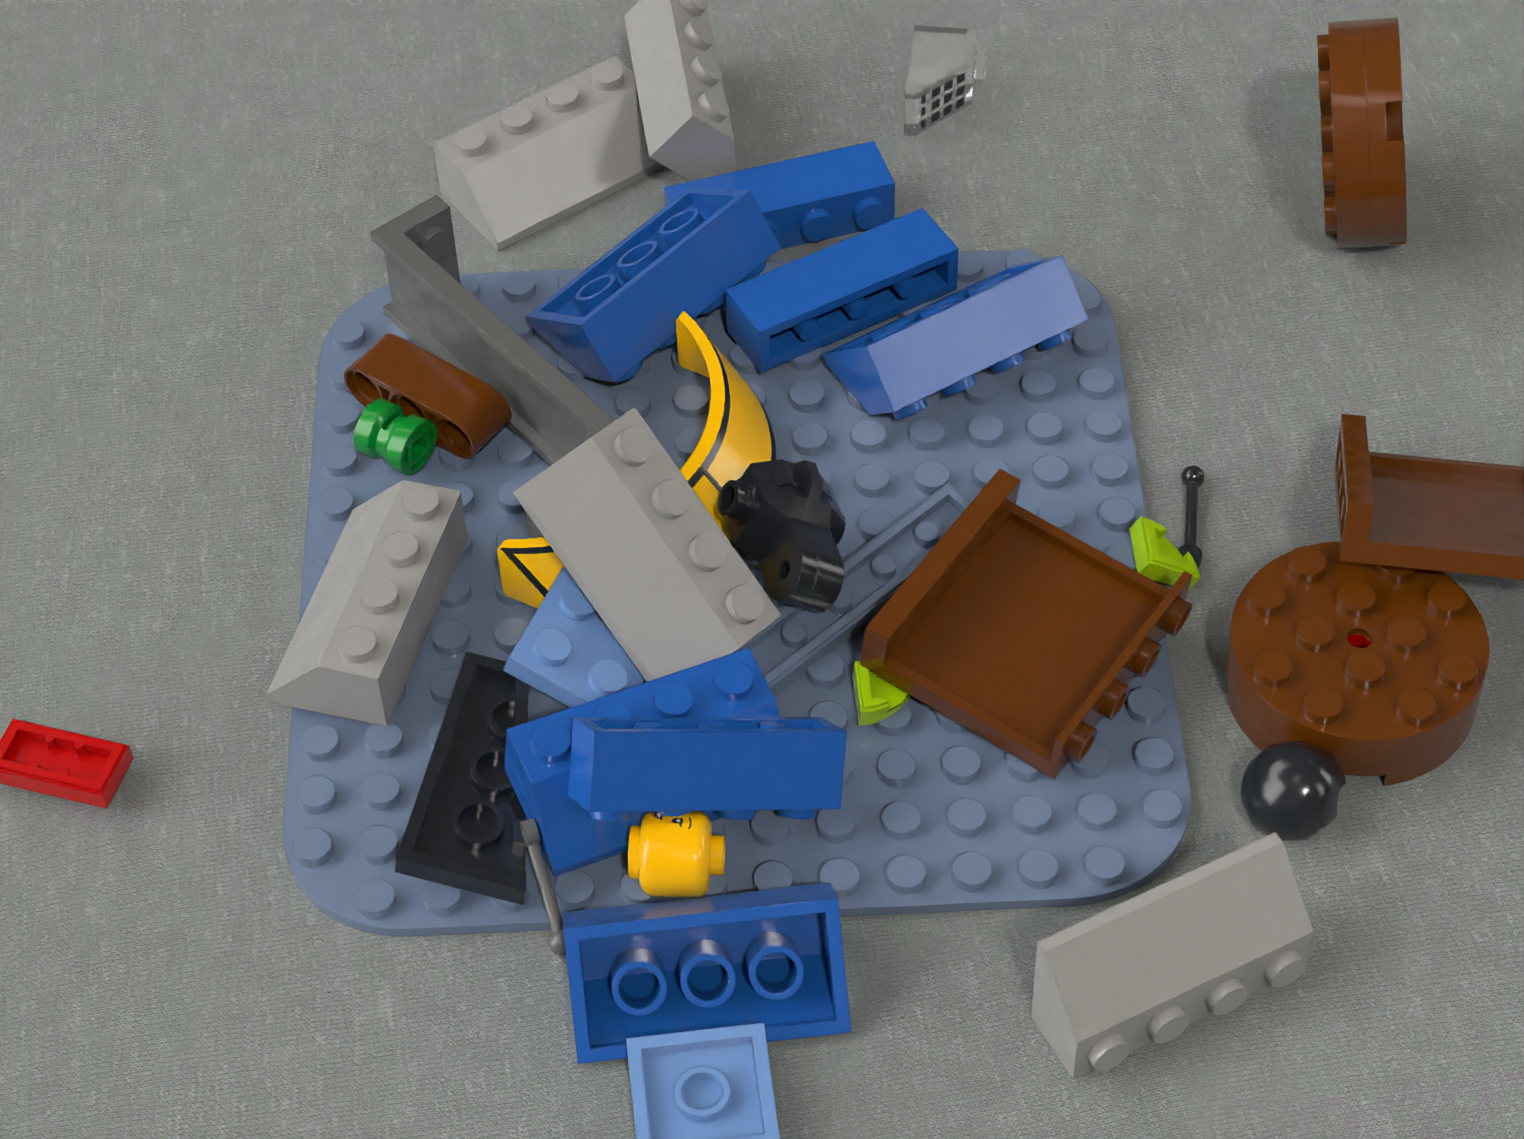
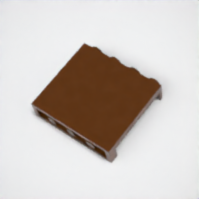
[1334,414,1524,580]
[860,469,1193,779]

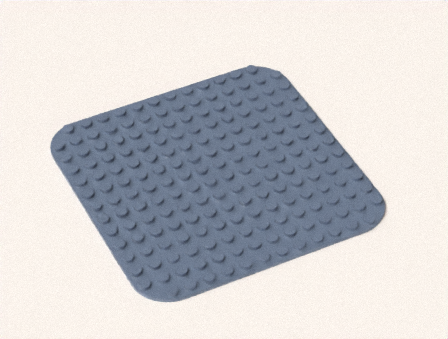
[283,249,1191,937]

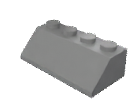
[624,0,736,181]
[433,56,666,251]
[513,407,781,682]
[266,480,468,726]
[1031,832,1314,1079]

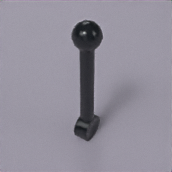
[1179,465,1205,568]

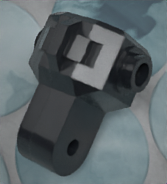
[718,459,846,612]

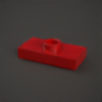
[0,718,133,809]

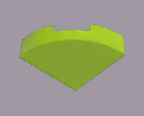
[1129,516,1201,591]
[852,661,911,726]

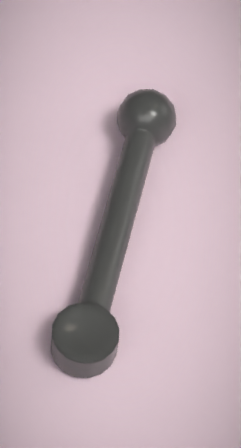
[520,818,566,955]

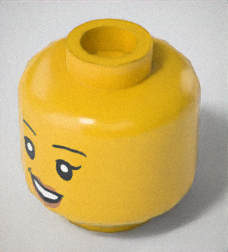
[628,811,725,898]

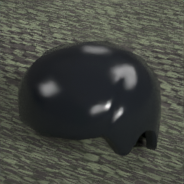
[1241,741,1346,842]

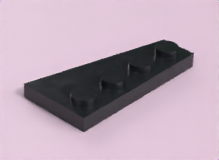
[395,652,528,905]

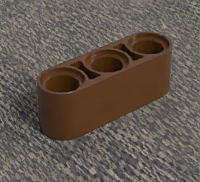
[344,334,512,459]

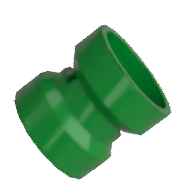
[353,398,437,475]

